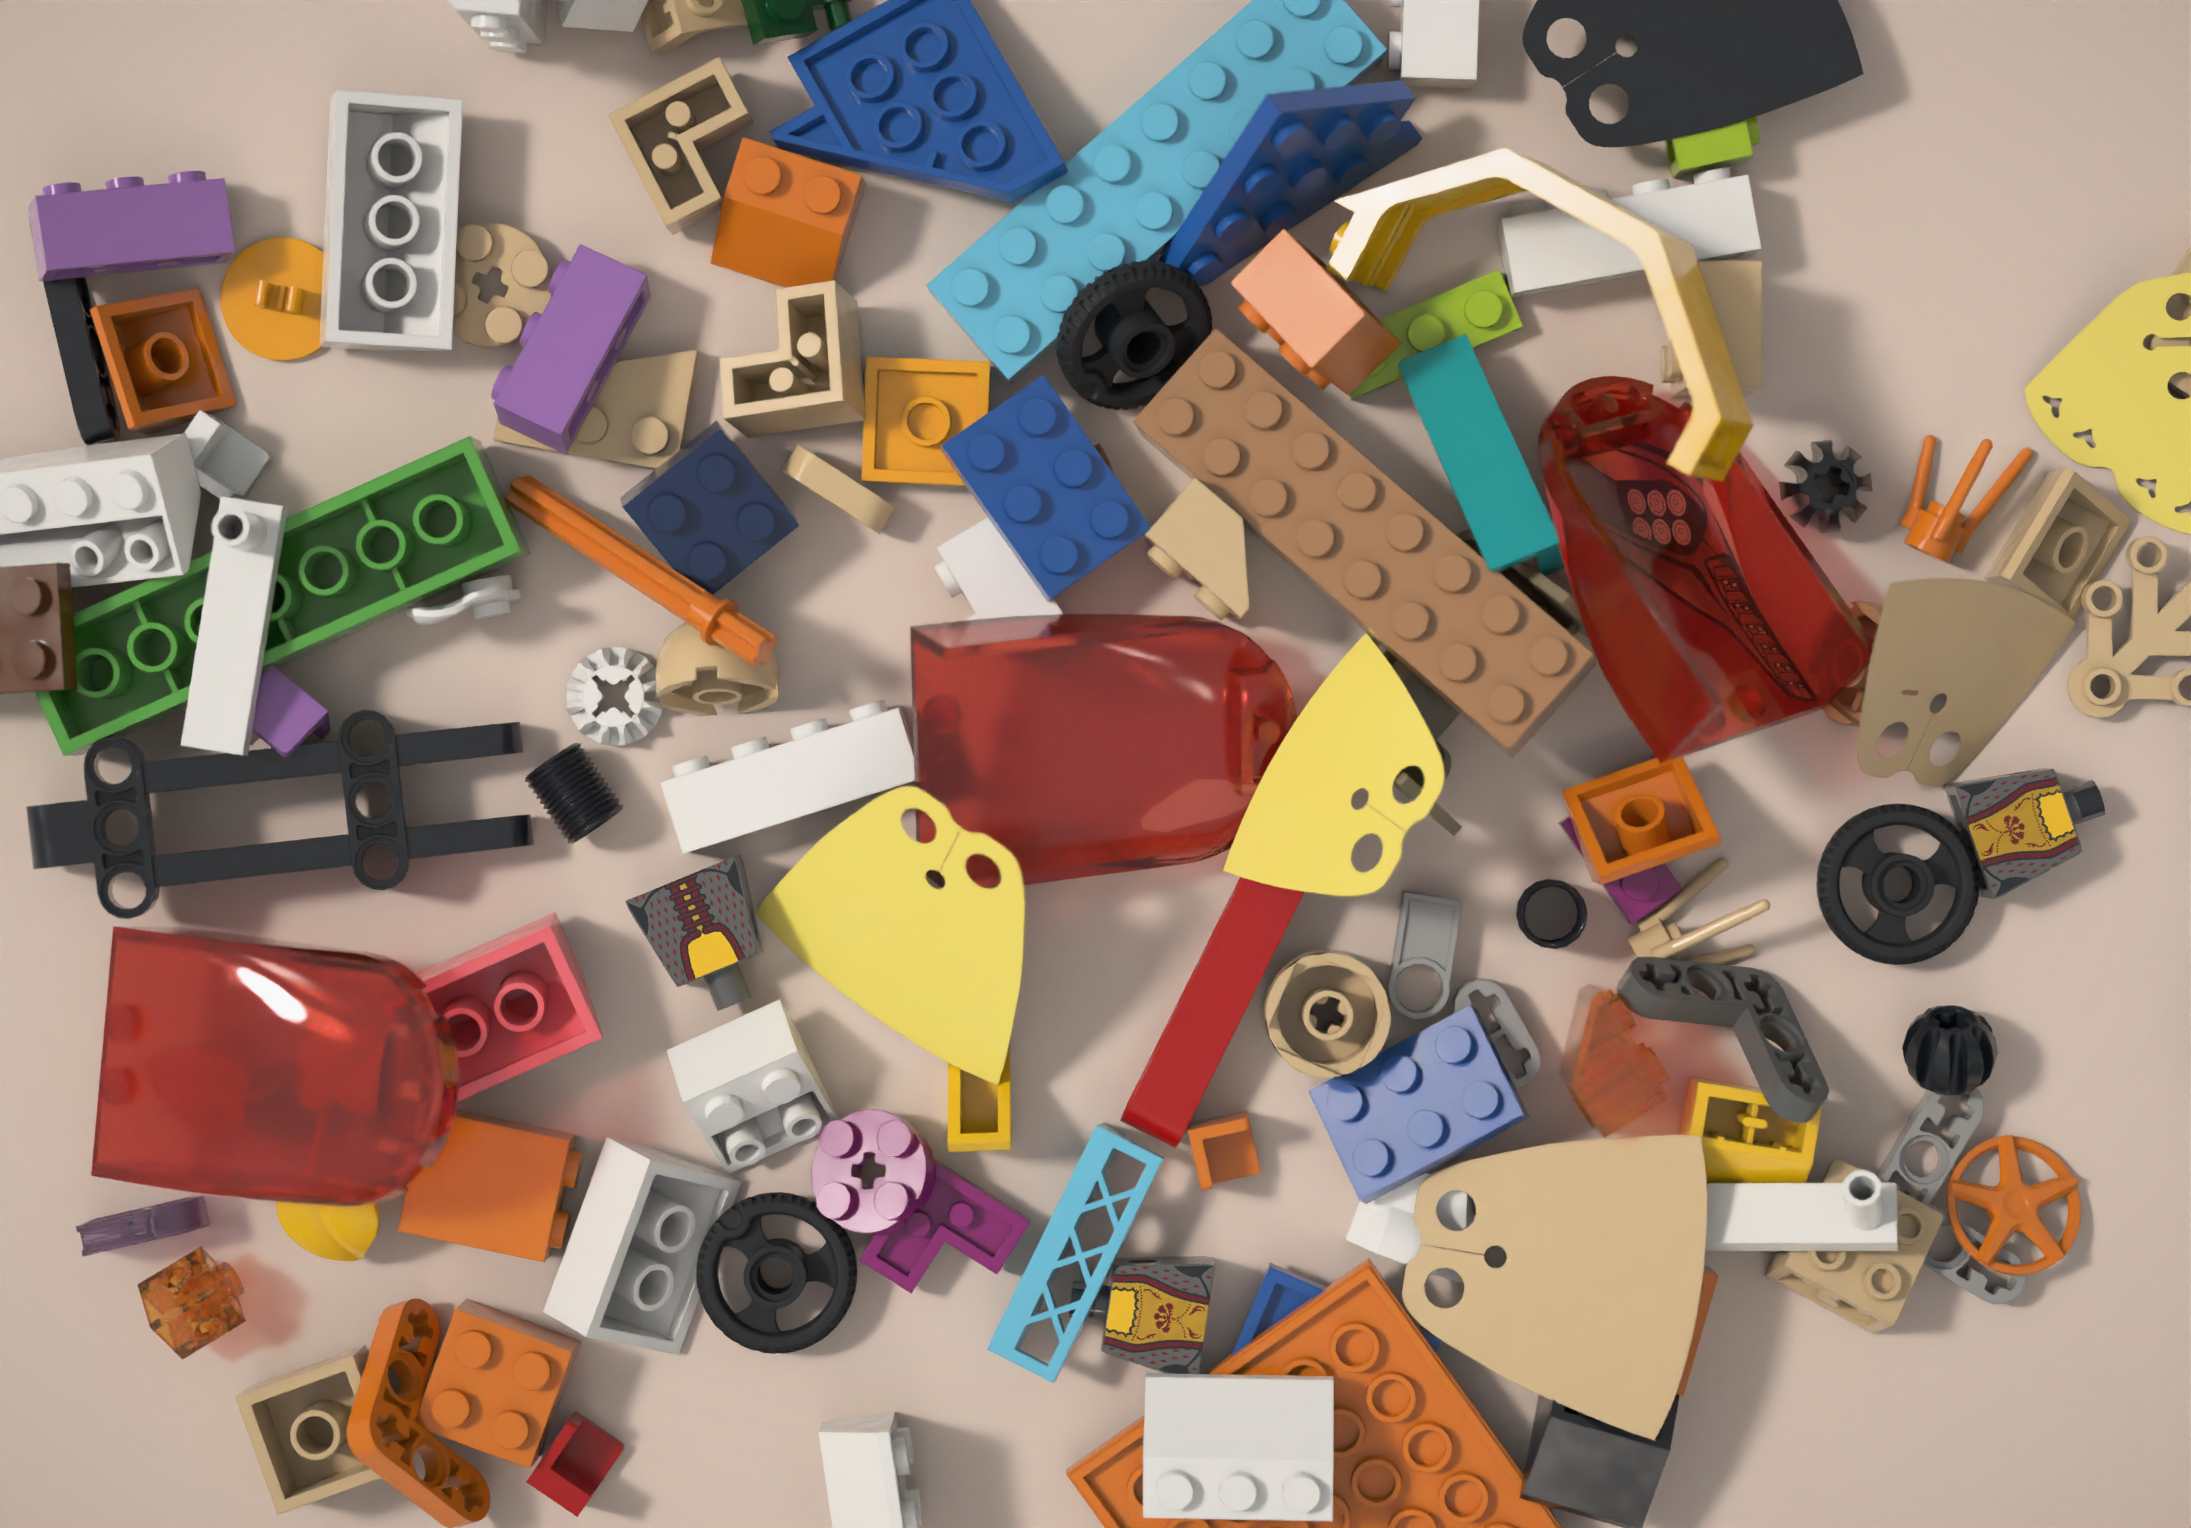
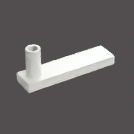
[181,496,288,756]
[1706,1170,1898,1251]

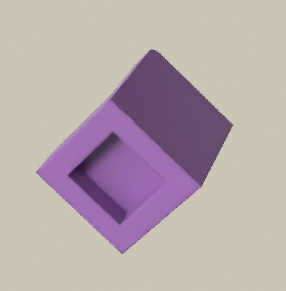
[250,665,331,757]

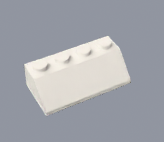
[319,90,463,351]

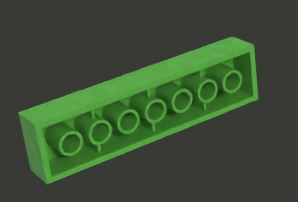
[35,436,531,756]

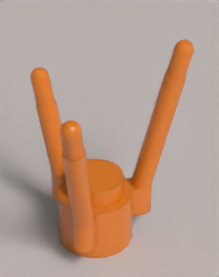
[1900,435,2033,564]

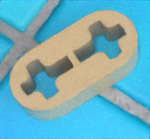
[781,445,897,534]

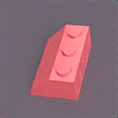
[378,912,603,1113]

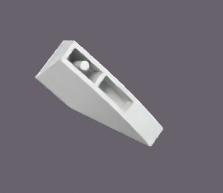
[0,433,201,587]

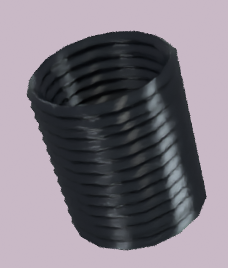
[525,743,623,844]
[1516,879,1588,949]

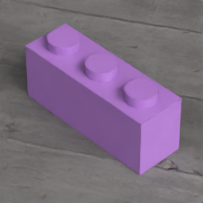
[28,171,236,282]
[491,244,651,455]

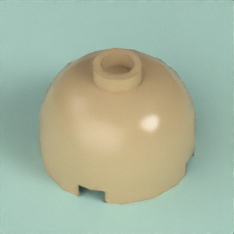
[655,622,779,715]

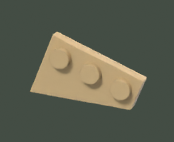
[493,350,699,469]

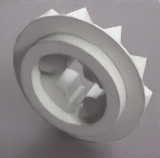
[566,647,664,746]

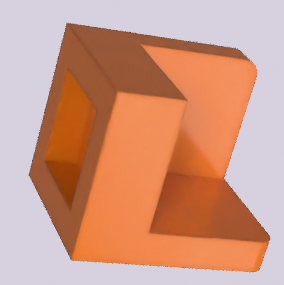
[1187,1111,1261,1191]

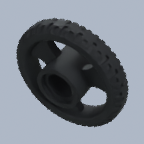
[1056,260,1212,410]
[1816,804,1980,965]
[696,1192,857,1354]

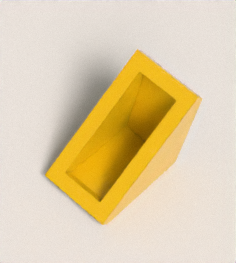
[948,1046,1013,1152]

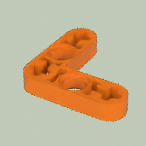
[347,1298,491,1528]

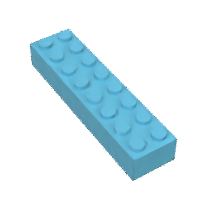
[926,0,1387,385]

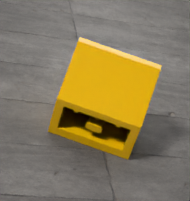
[1679,1076,1823,1183]

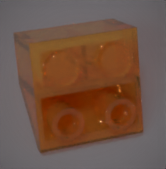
[1559,983,1669,1138]

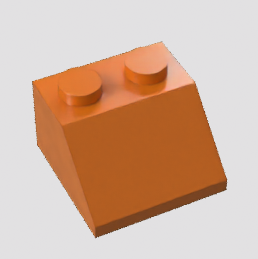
[710,137,866,288]

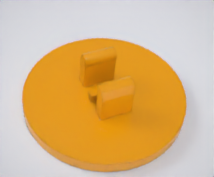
[220,237,323,361]

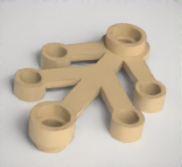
[2067,536,2191,718]

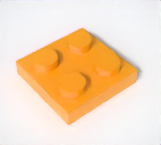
[861,357,991,486]

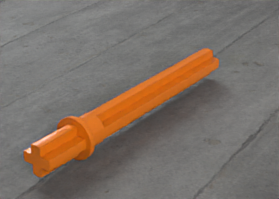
[506,476,777,668]

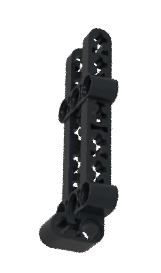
[26,710,534,919]

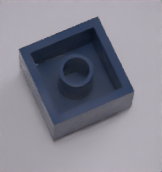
[620,420,799,595]

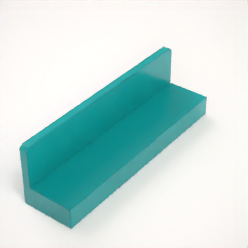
[1398,334,1565,576]

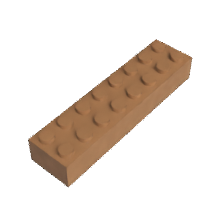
[1132,328,1596,759]

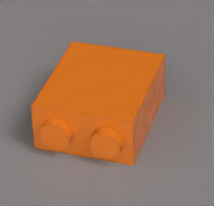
[398,1107,584,1262]

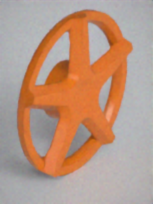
[1946,1135,2081,1275]

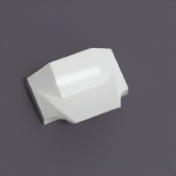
[1345,1173,1475,1283]

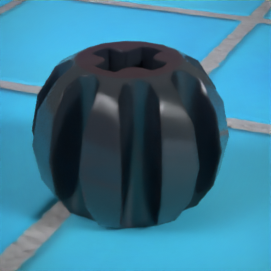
[1779,440,1873,533]
[1902,1005,1998,1096]

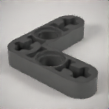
[1616,956,1829,1123]

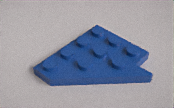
[769,0,1068,203]
[1158,80,1422,286]

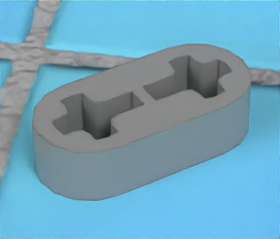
[1452,978,1541,1089]

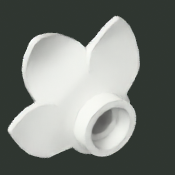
[405,575,521,626]

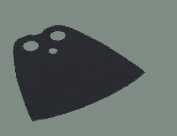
[1522,0,1864,147]

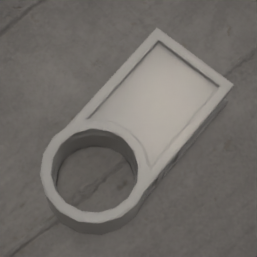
[1387,891,1463,1019]

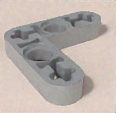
[1876,1088,2026,1304]

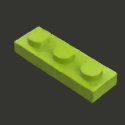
[1349,269,1523,401]

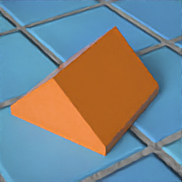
[90,288,237,435]
[1561,757,1722,885]

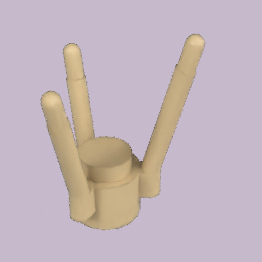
[1628,858,1770,964]

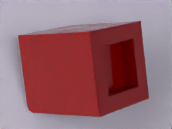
[526,1411,624,1517]

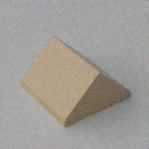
[1984,467,2132,620]

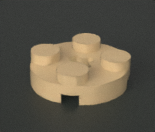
[453,223,553,349]

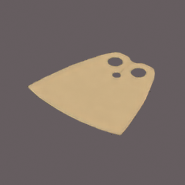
[1402,1135,1708,1440]

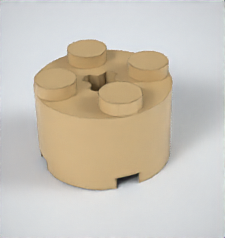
[1263,949,1391,1078]

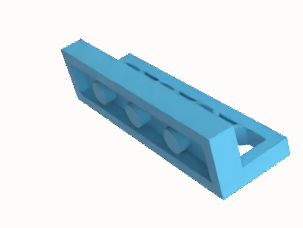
[987,1123,1165,1383]

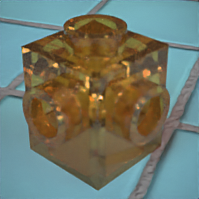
[137,1246,246,1360]

